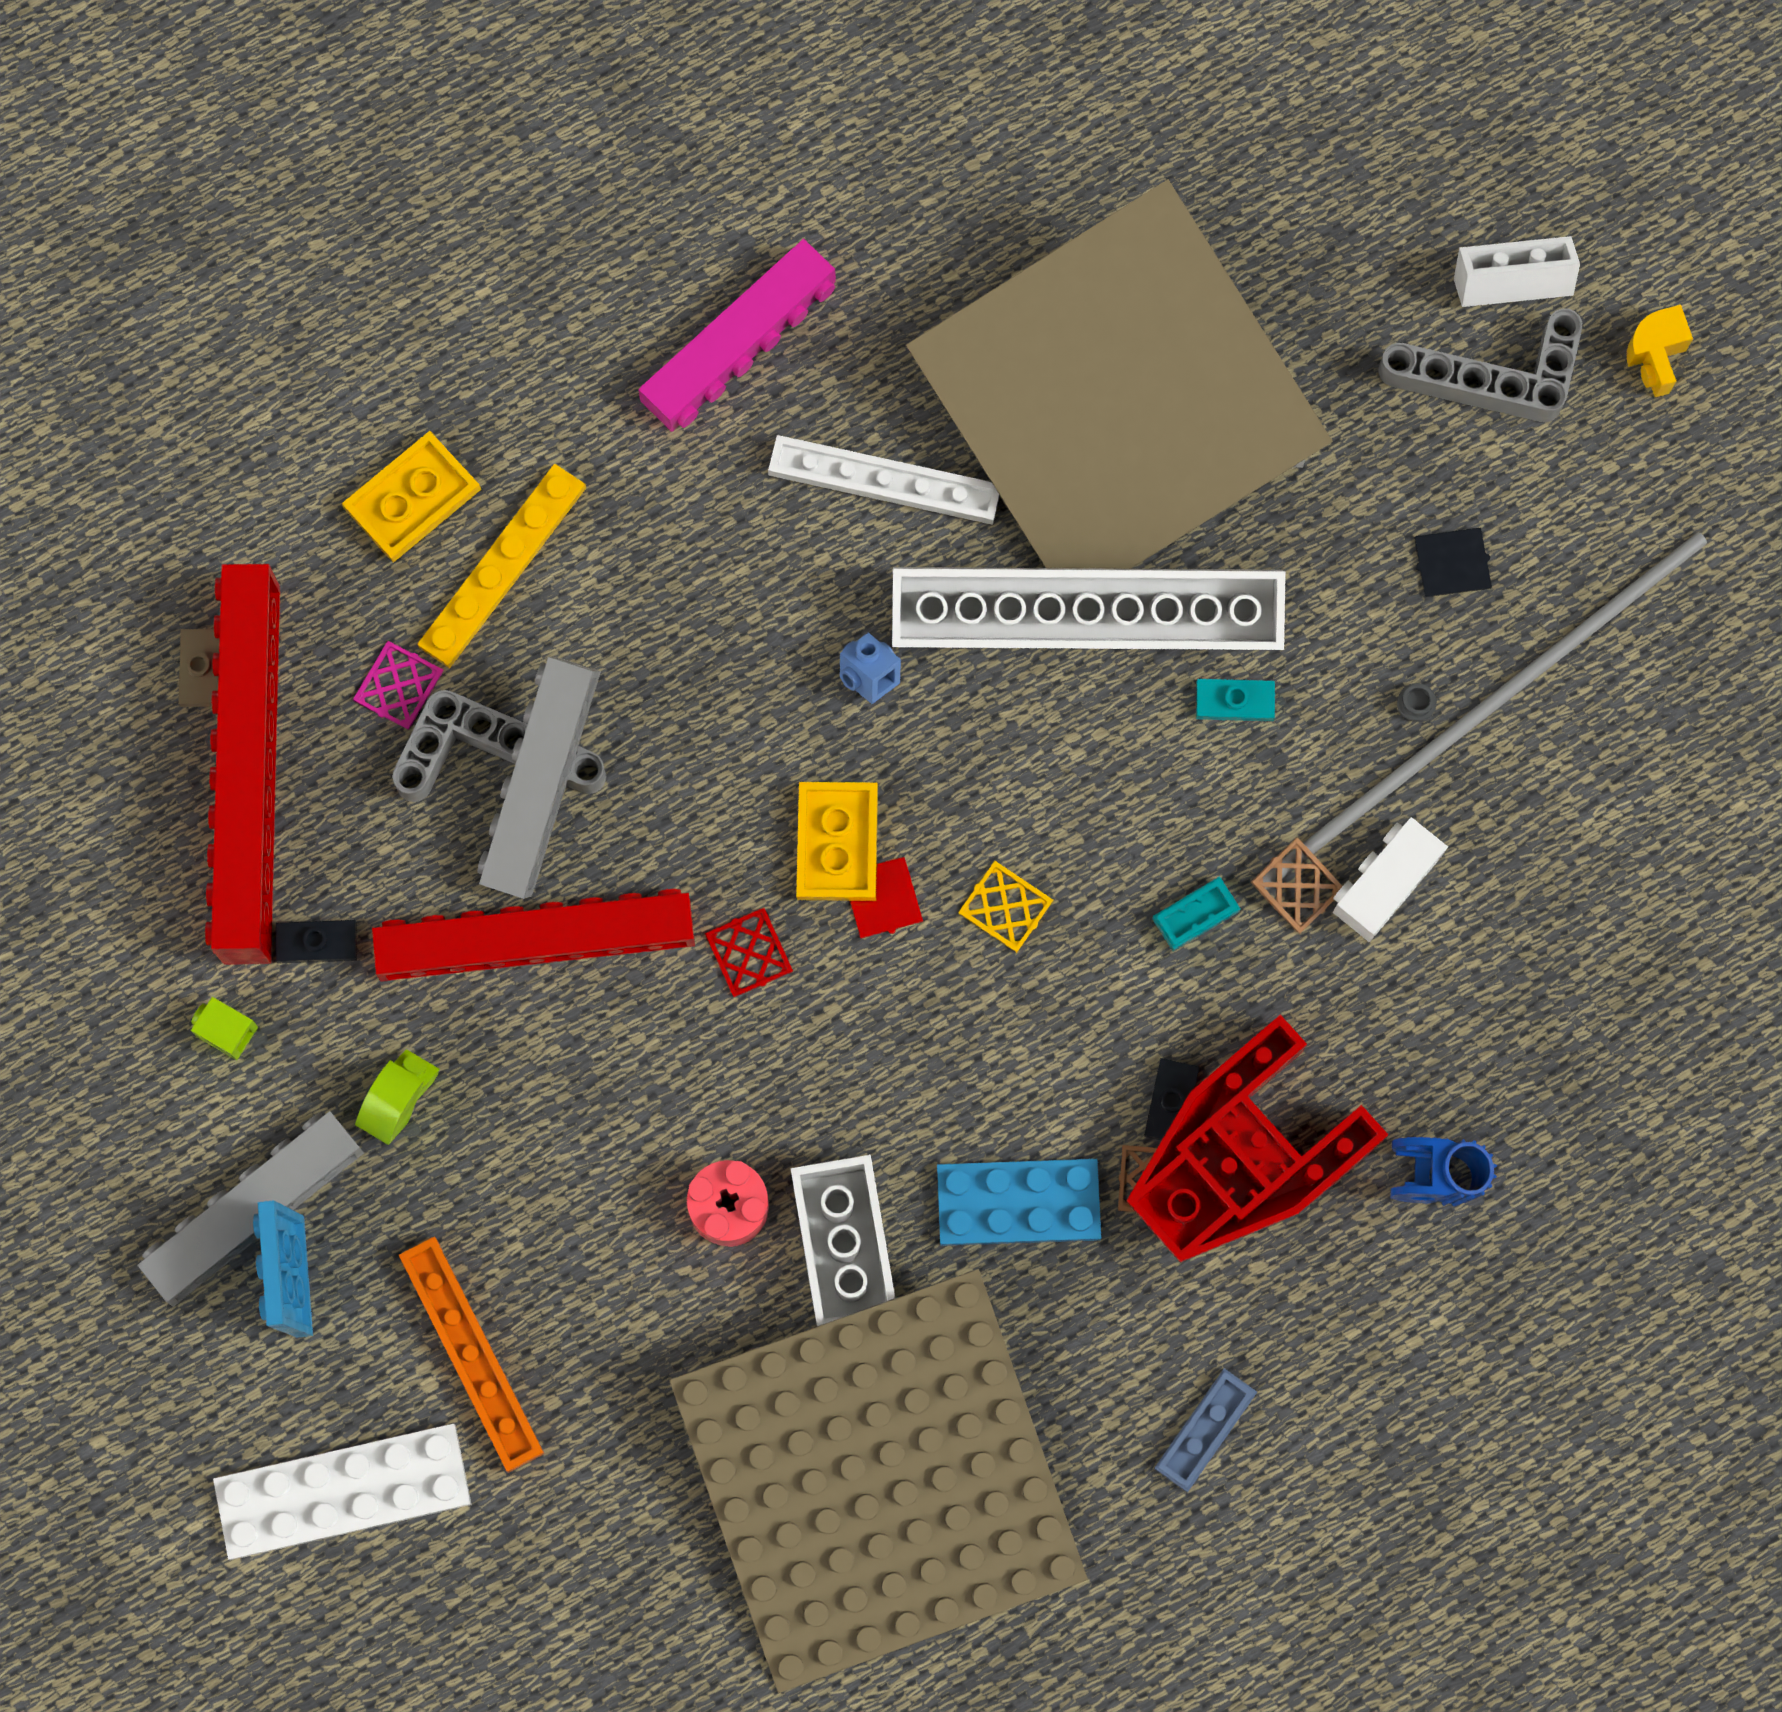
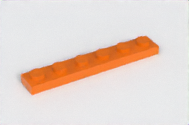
[399,1236,545,1473]

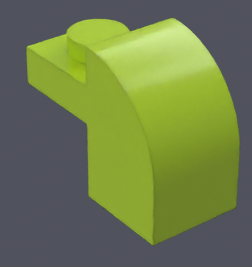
[355,1049,440,1145]

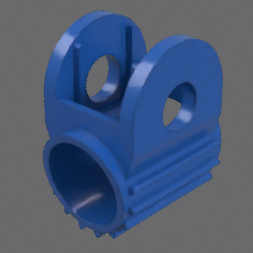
[1390,1137,1497,1207]

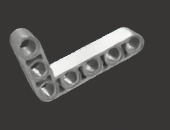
[1378,308,1582,422]
[392,690,606,802]

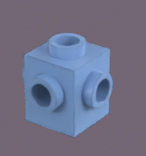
[840,633,901,704]

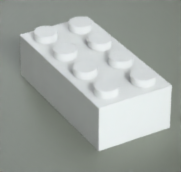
[791,1155,895,1326]

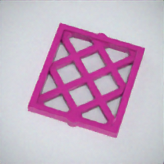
[353,641,444,730]

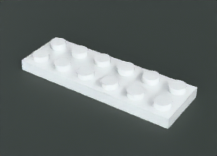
[213,1424,472,1560]

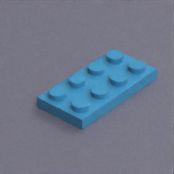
[937,1159,1101,1246]

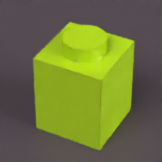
[191,997,258,1060]

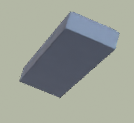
[1154,1368,1257,1492]

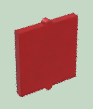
[850,857,923,939]

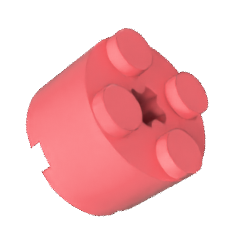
[687,1160,769,1247]

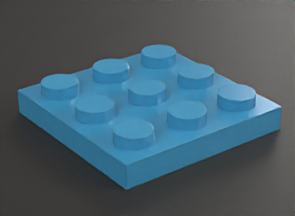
[253,1200,313,1338]

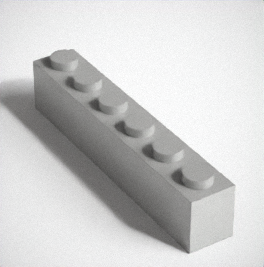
[477,657,601,899]
[137,1111,364,1307]

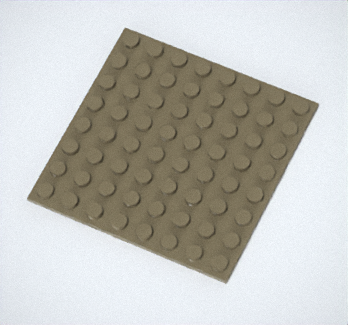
[906,179,1333,569]
[669,1269,1088,1693]

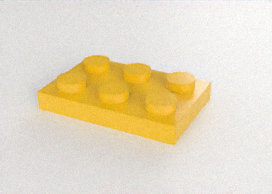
[341,431,481,563]
[796,782,878,901]

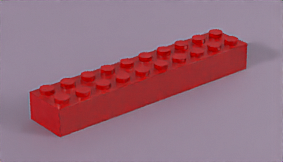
[205,564,280,965]

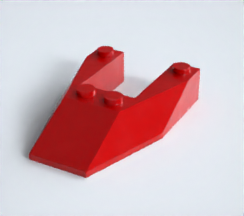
[1126,1014,1388,1263]

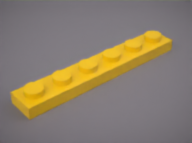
[417,463,586,669]

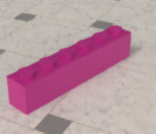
[638,238,836,432]

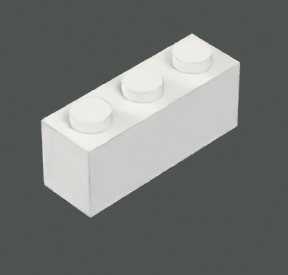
[1454,236,1580,307]
[1333,817,1448,942]

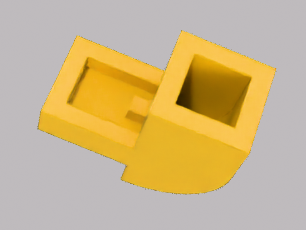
[1627,304,1693,397]

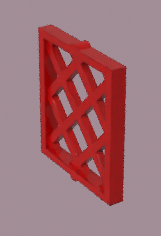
[705,908,793,998]

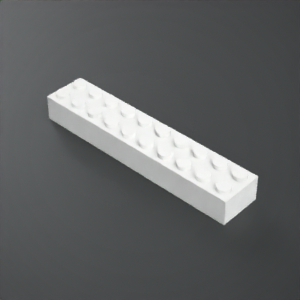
[892,567,1285,650]

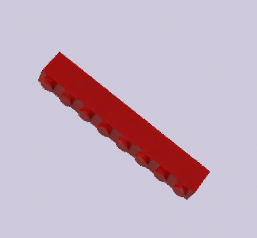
[372,889,695,982]

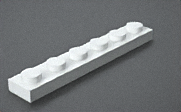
[768,435,1000,525]

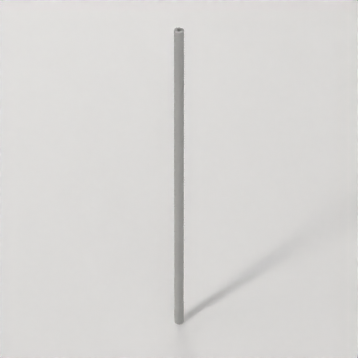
[1263,532,1707,891]

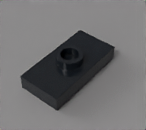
[276,920,357,964]
[1144,1058,1199,1141]

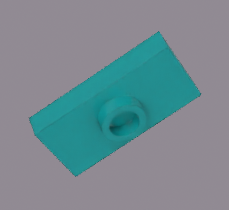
[1196,679,1275,721]
[1152,876,1241,952]

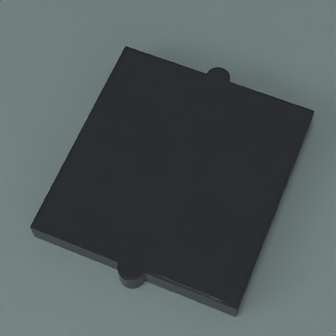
[1414,528,1492,597]

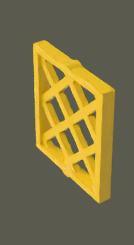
[958,861,1054,953]

